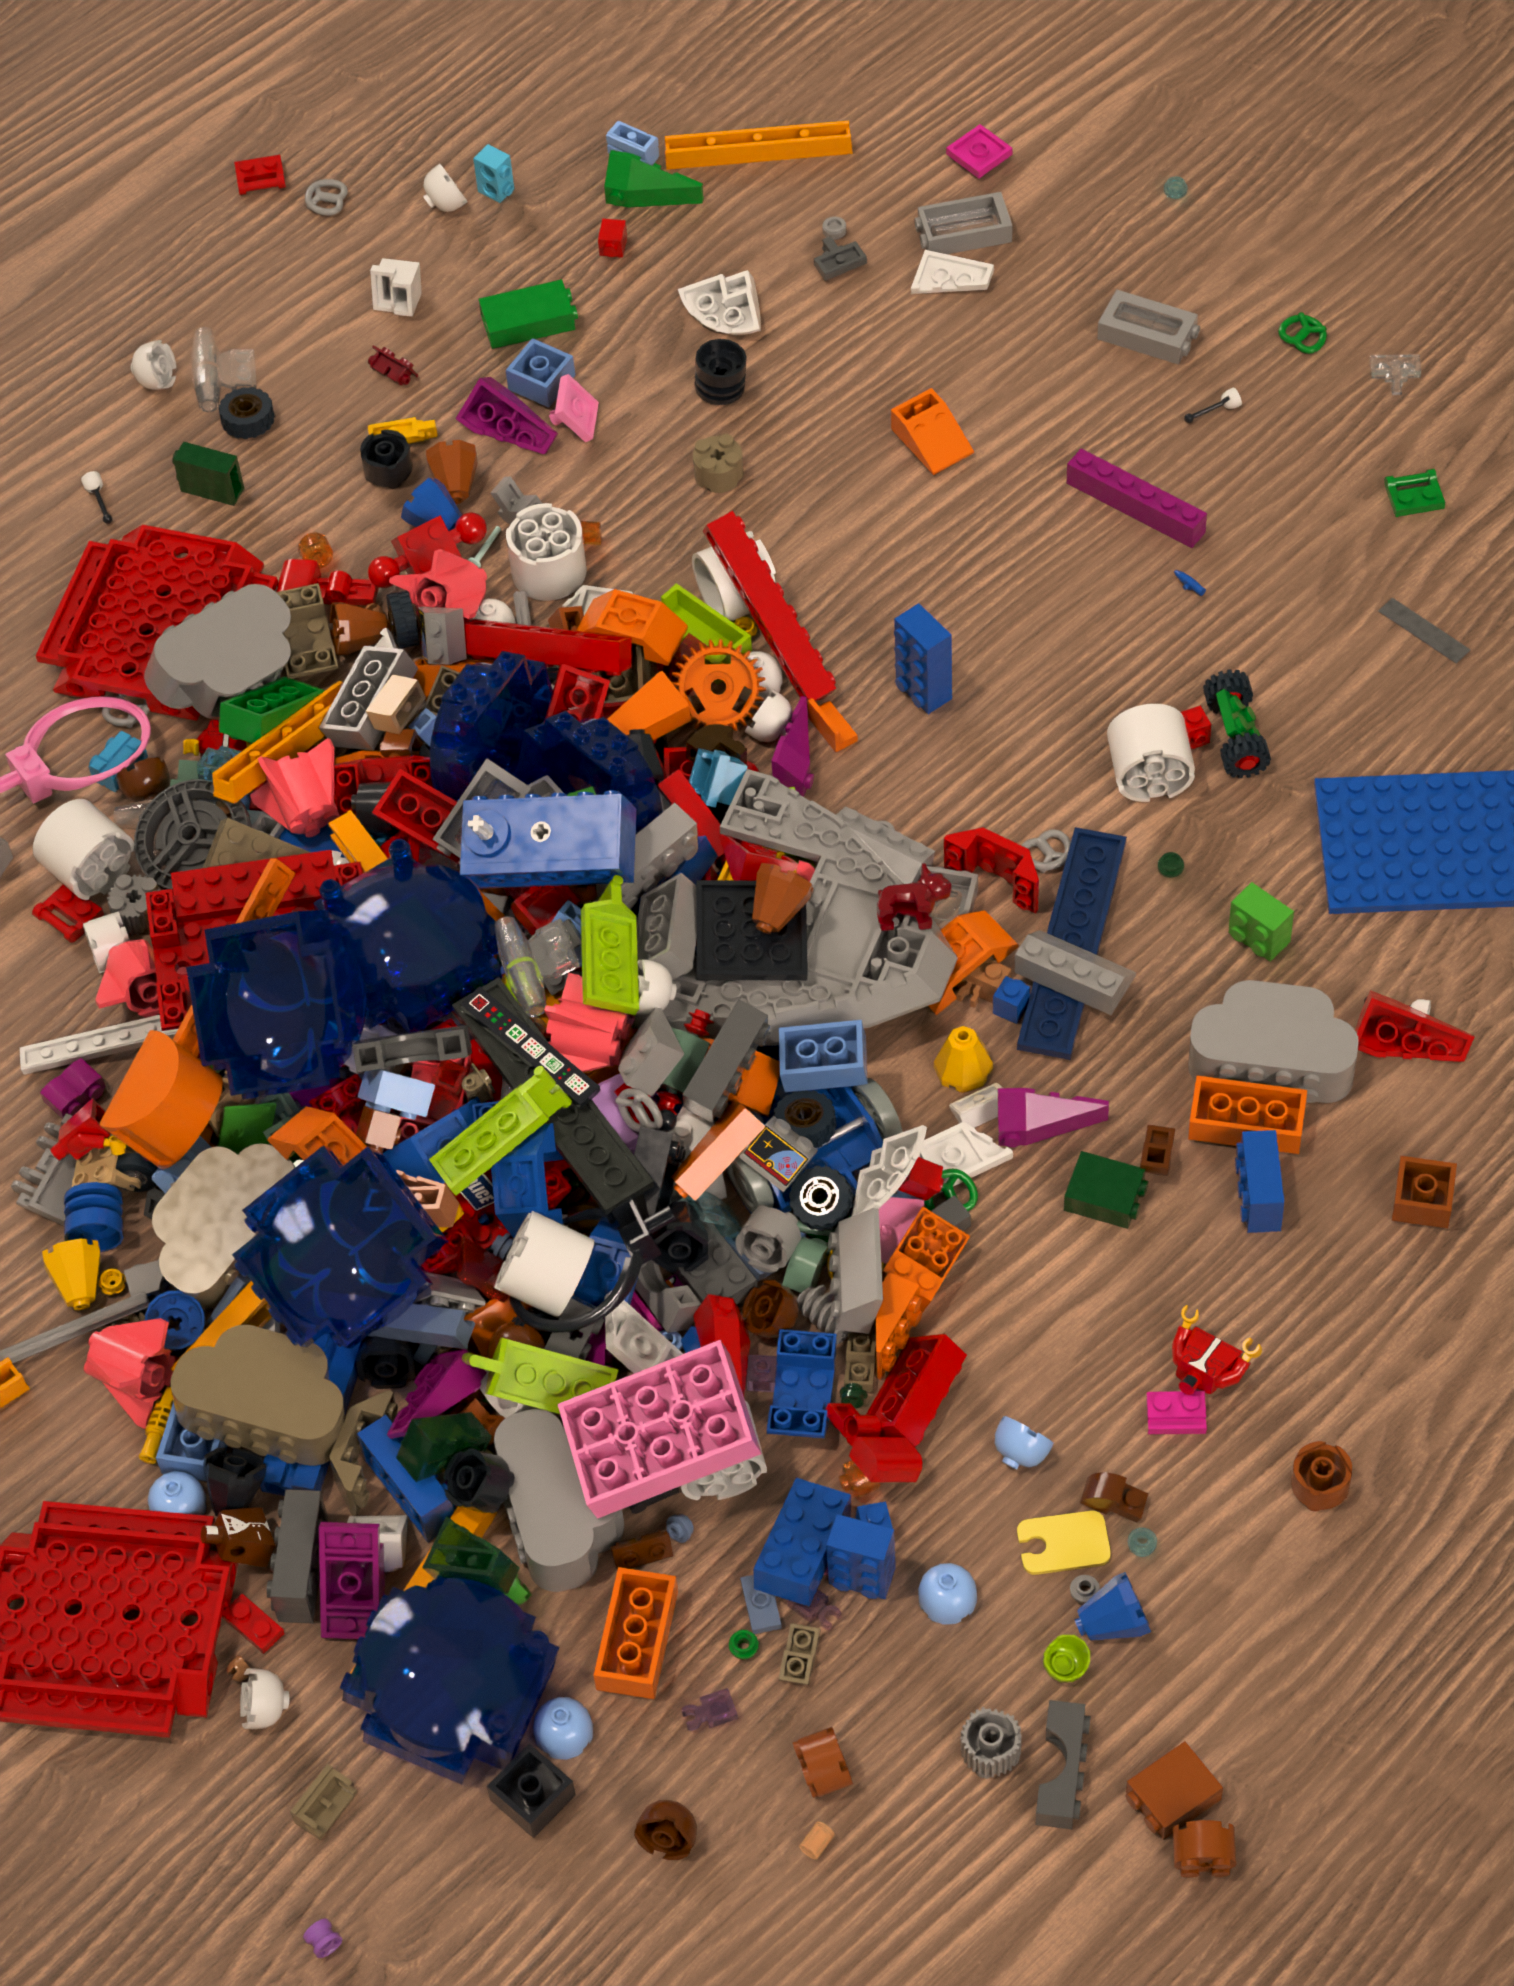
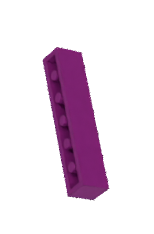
[1066,448,1207,548]

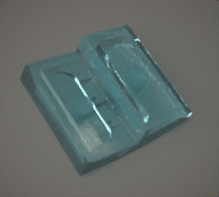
[686,1191,743,1238]

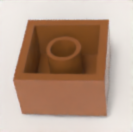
[1392,1156,1457,1229]

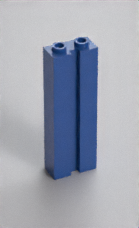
[260,1329,363,1496]

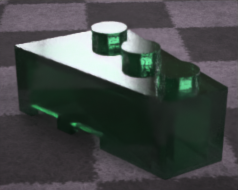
[396,1412,492,1482]
[422,1516,520,1594]

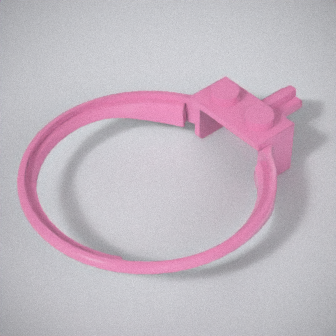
[0,696,151,804]

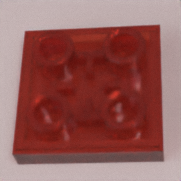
[457,1237,510,1303]

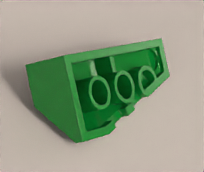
[604,150,704,208]

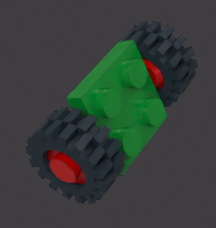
[1203,669,1271,778]

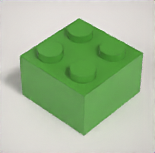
[1228,882,1294,962]

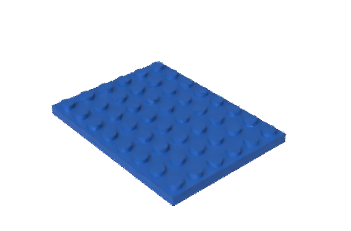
[1314,770,1514,914]

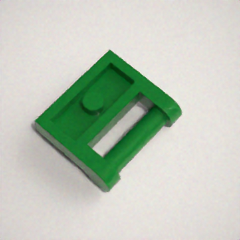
[1384,468,1445,517]

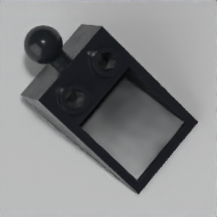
[634,1109,686,1216]

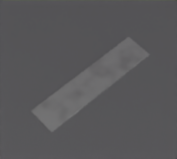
[1378,598,1471,664]

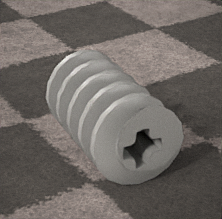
[797,1285,851,1345]

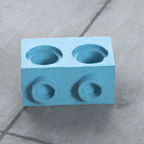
[473,144,514,203]

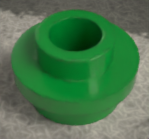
[729,1630,759,1659]

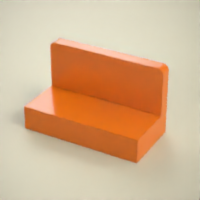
[807,698,858,752]

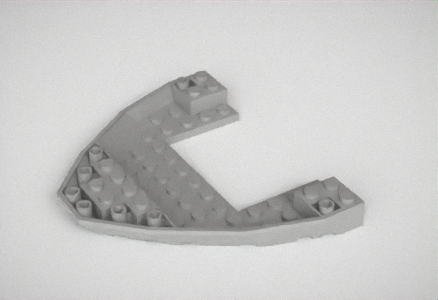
[635,769,957,1046]

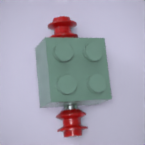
[656,1009,715,1116]

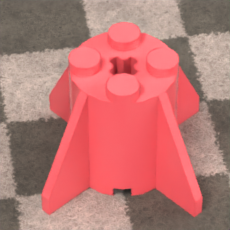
[389,549,487,644]
[250,738,340,838]
[95,939,191,1018]
[544,973,631,1072]
[84,1318,179,1429]

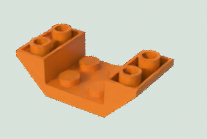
[576,589,688,666]
[928,910,1019,1015]
[661,1036,780,1117]
[267,1106,378,1220]

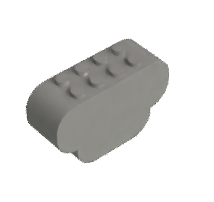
[144,584,291,720]
[1188,980,1358,1103]
[494,1409,624,1592]

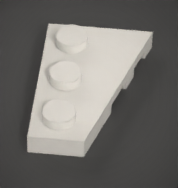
[911,250,994,294]

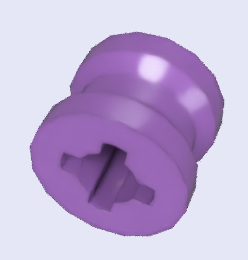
[303,1918,343,1958]

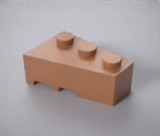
[363,1163,459,1229]

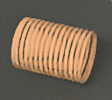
[799,1822,835,1859]

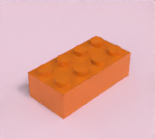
[1188,1075,1307,1154]
[594,1567,678,1699]

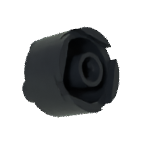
[360,430,413,489]
[351,781,399,835]
[444,1448,515,1513]

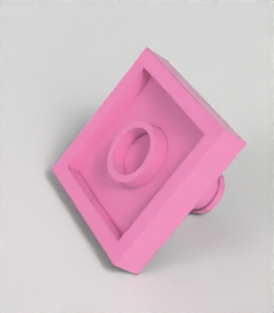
[549,374,599,442]

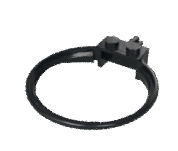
[508,1197,676,1333]

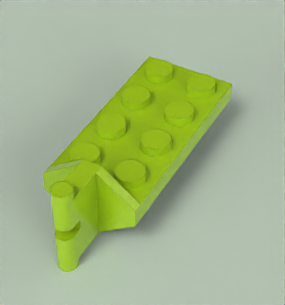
[581,875,639,1015]
[429,1066,572,1196]
[462,1337,618,1414]

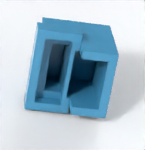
[689,748,748,808]

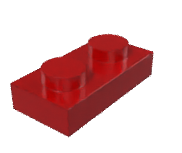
[222,1594,284,1654]

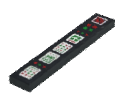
[460,986,600,1109]

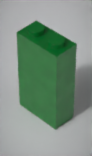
[478,279,578,349]

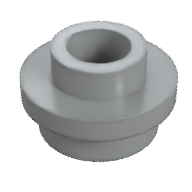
[1070,1575,1100,1604]

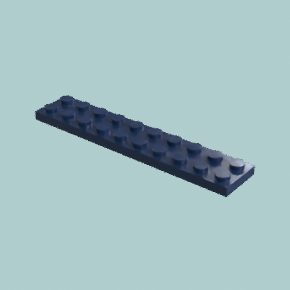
[1017,827,1127,1060]

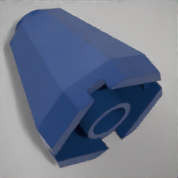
[401,478,462,531]
[1074,1572,1151,1640]

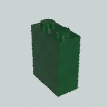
[172,441,244,506]
[1064,1151,1149,1229]

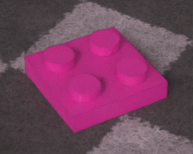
[946,124,1013,179]

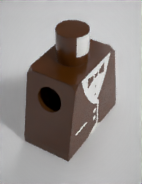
[201,1507,275,1567]

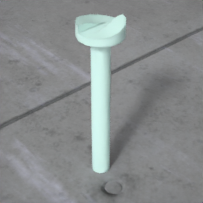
[468,526,501,568]

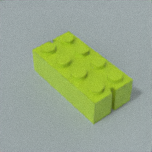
[657,583,752,685]

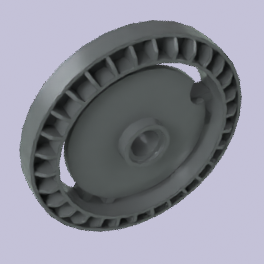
[134,779,252,890]

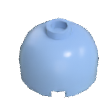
[995,1416,1054,1470]
[148,1471,206,1515]
[918,1563,977,1625]
[533,1697,593,1760]

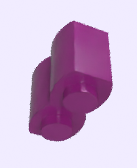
[40,1058,106,1119]

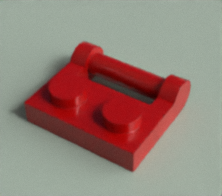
[234,154,286,195]
[32,884,104,943]

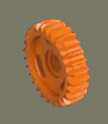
[672,639,766,731]

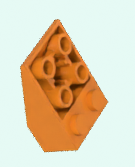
[891,388,974,475]
[882,1206,970,1313]
[876,1272,922,1380]

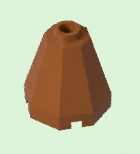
[426,440,478,504]
[330,602,391,655]
[752,863,814,934]

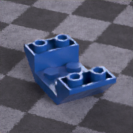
[381,1096,481,1184]
[491,1123,563,1238]
[574,1221,638,1310]
[767,1329,837,1439]

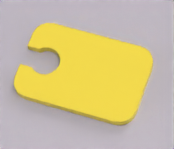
[1017,1511,1111,1575]

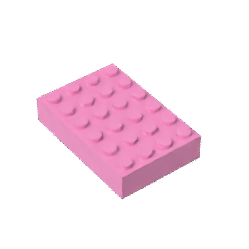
[558,1340,762,1519]

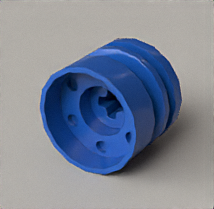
[64,1182,124,1252]
[144,1291,205,1356]

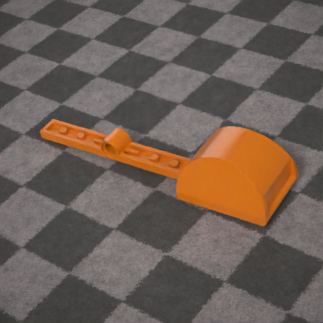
[100,858,296,1169]

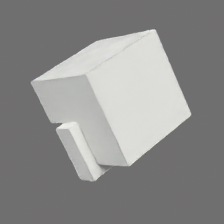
[370,258,421,316]

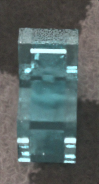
[197,746,242,784]

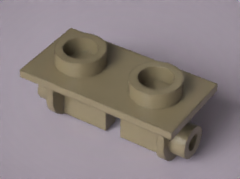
[462,1063,496,1103]

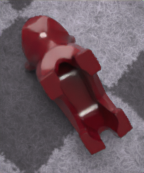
[877,863,952,931]

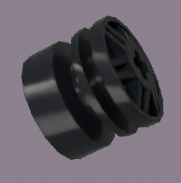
[694,339,747,405]

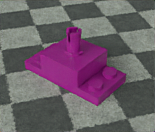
[319,1522,385,1639]

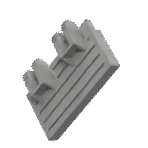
[11,1113,113,1226]

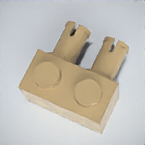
[366,675,426,734]

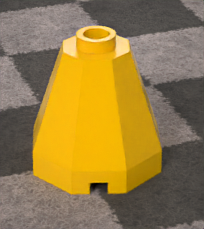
[934,1026,993,1093]
[42,1238,101,1310]

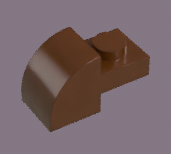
[1140,1125,1175,1176]
[1080,1472,1149,1523]

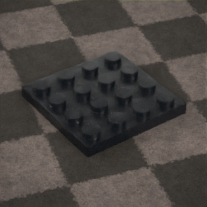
[696,880,808,981]

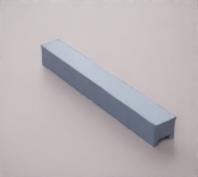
[274,1288,475,1349]

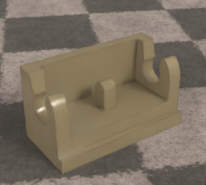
[290,1764,358,1840]

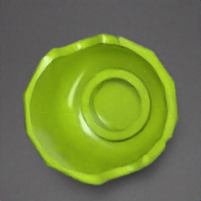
[1043,1635,1090,1683]

